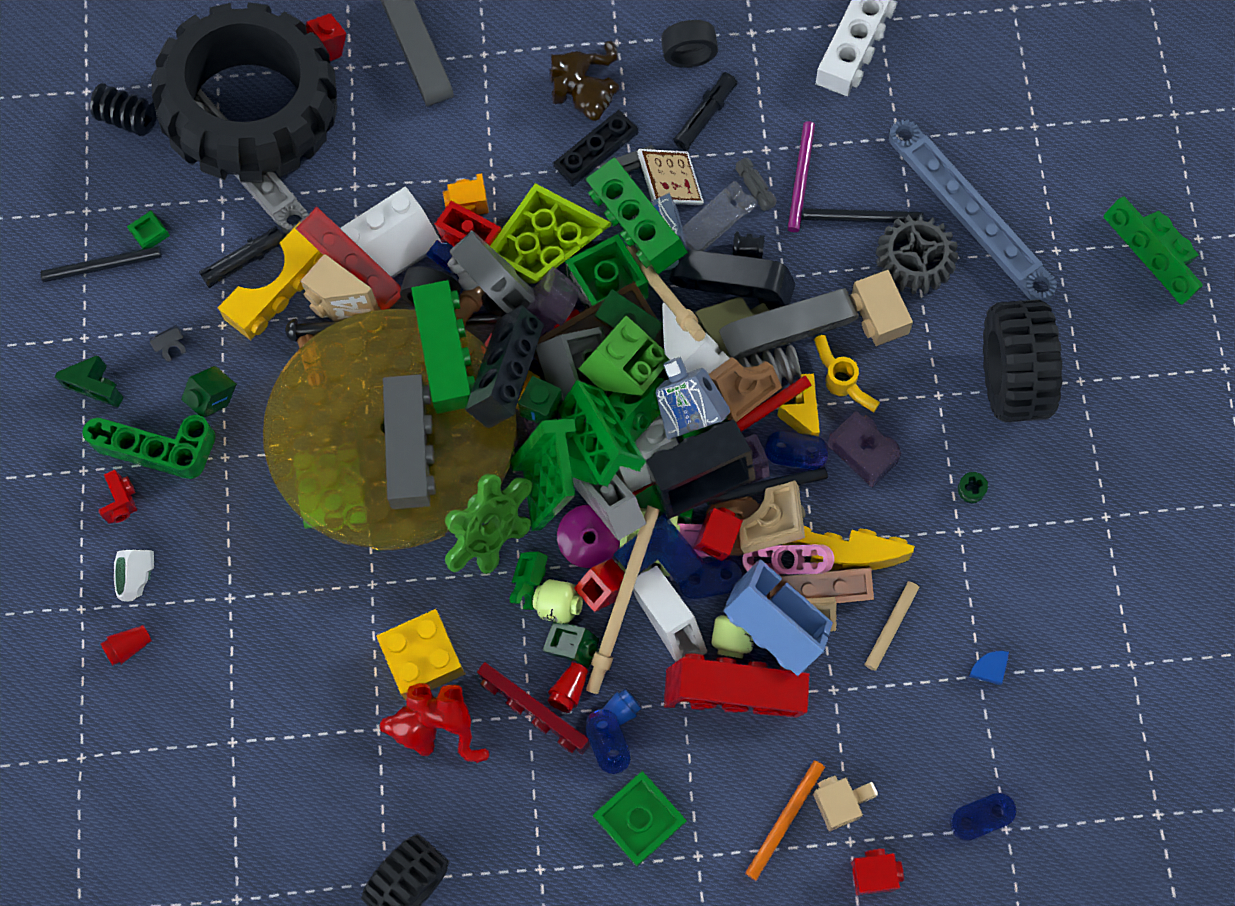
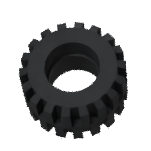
[361,834,450,906]

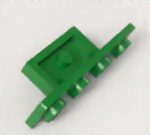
[1104,196,1203,305]

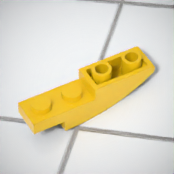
[782,526,915,570]

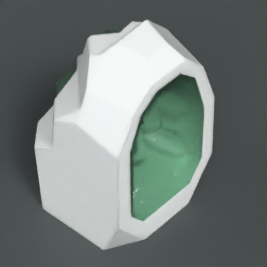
[114,550,154,602]

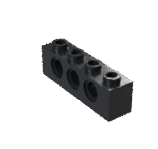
[465,305,544,429]

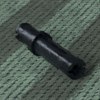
[673,72,738,151]
[199,226,284,288]

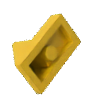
[777,374,820,443]

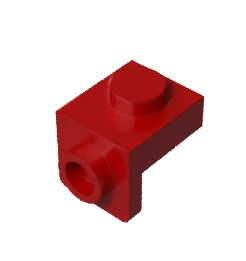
[98,470,138,523]

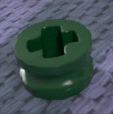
[957,472,988,503]

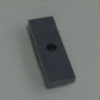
[553,109,639,186]

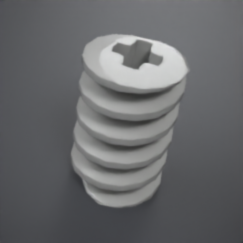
[738,345,801,385]

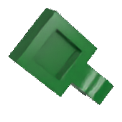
[510,551,548,610]

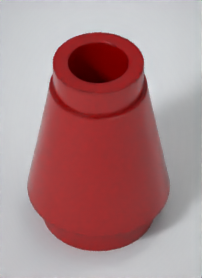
[100,625,152,666]
[547,662,588,713]

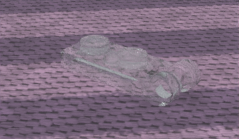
[682,181,757,251]

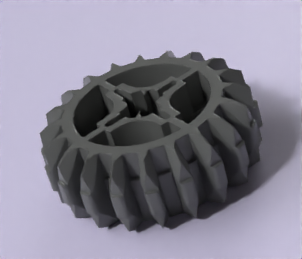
[875,214,959,295]

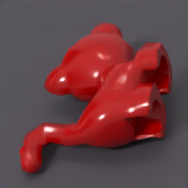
[379,683,490,763]

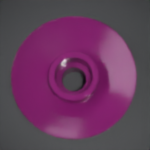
[557,505,620,568]

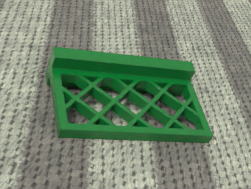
[511,419,576,531]

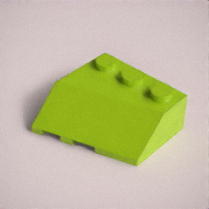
[490,183,611,283]

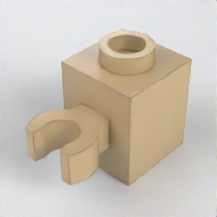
[813,776,878,832]

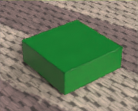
[127,210,170,249]

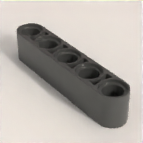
[381,0,454,107]
[719,288,859,360]

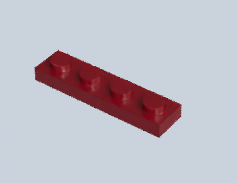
[477,662,590,755]

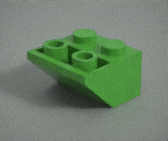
[578,316,670,396]

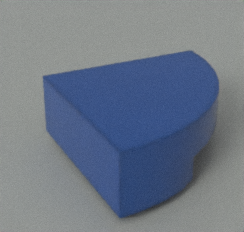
[969,651,1009,685]

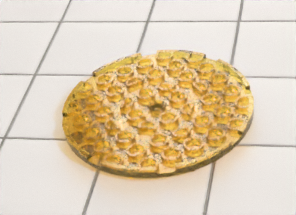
[263,309,517,550]

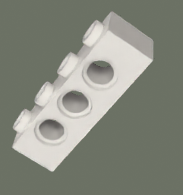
[816,0,897,97]

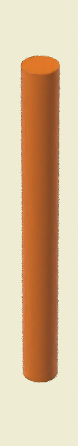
[745,760,825,881]

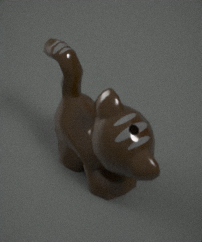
[549,41,620,121]

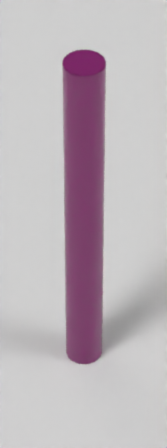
[787,121,815,233]

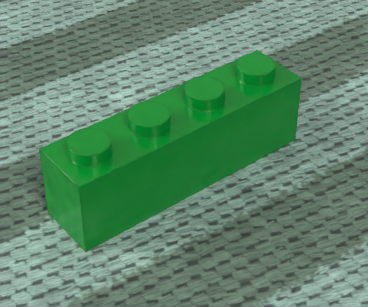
[411,280,475,414]

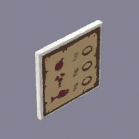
[637,149,704,205]

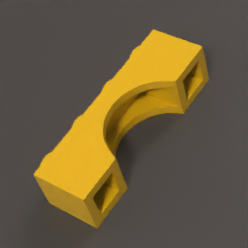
[218,222,323,341]

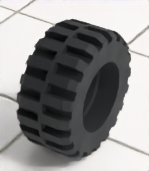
[983,299,1063,423]

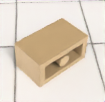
[850,270,913,346]

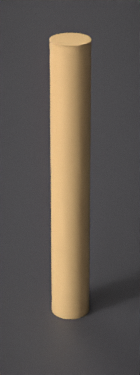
[865,581,919,671]

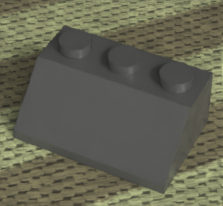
[536,327,613,423]

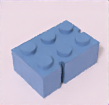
[723,559,833,676]

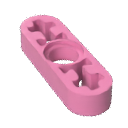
[742,544,834,574]

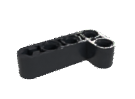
[669,249,796,311]

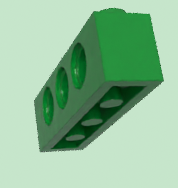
[586,157,688,274]
[567,377,664,485]

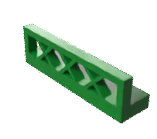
[558,380,646,487]

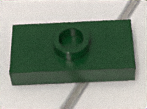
[595,289,663,340]

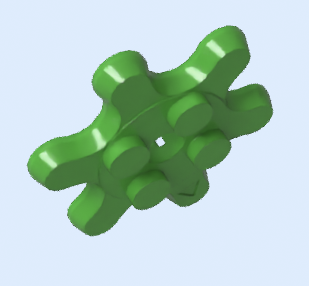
[445,474,532,574]

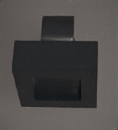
[149,324,186,362]

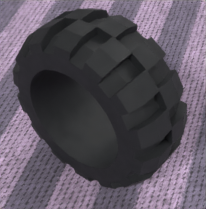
[151,2,338,183]

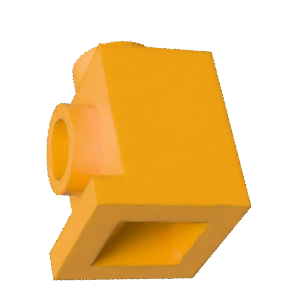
[443,173,489,215]

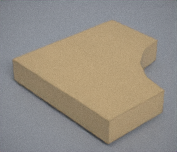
[739,481,805,554]

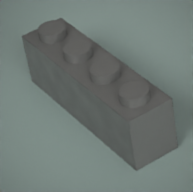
[383,374,436,509]

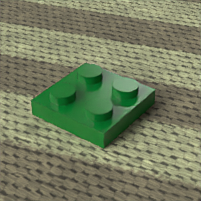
[593,771,687,867]

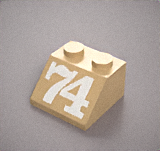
[301,254,380,322]

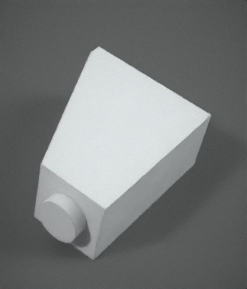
[633,566,707,662]

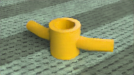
[814,335,880,413]

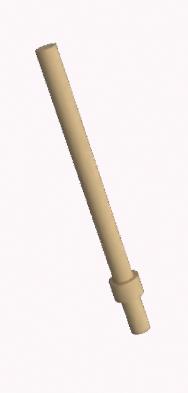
[627,246,706,341]
[586,506,660,694]

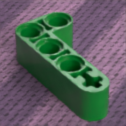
[82,415,216,479]

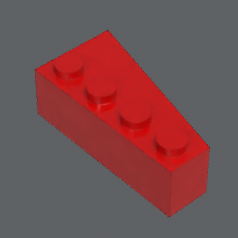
[664,653,809,717]

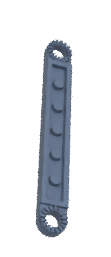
[889,120,1057,302]

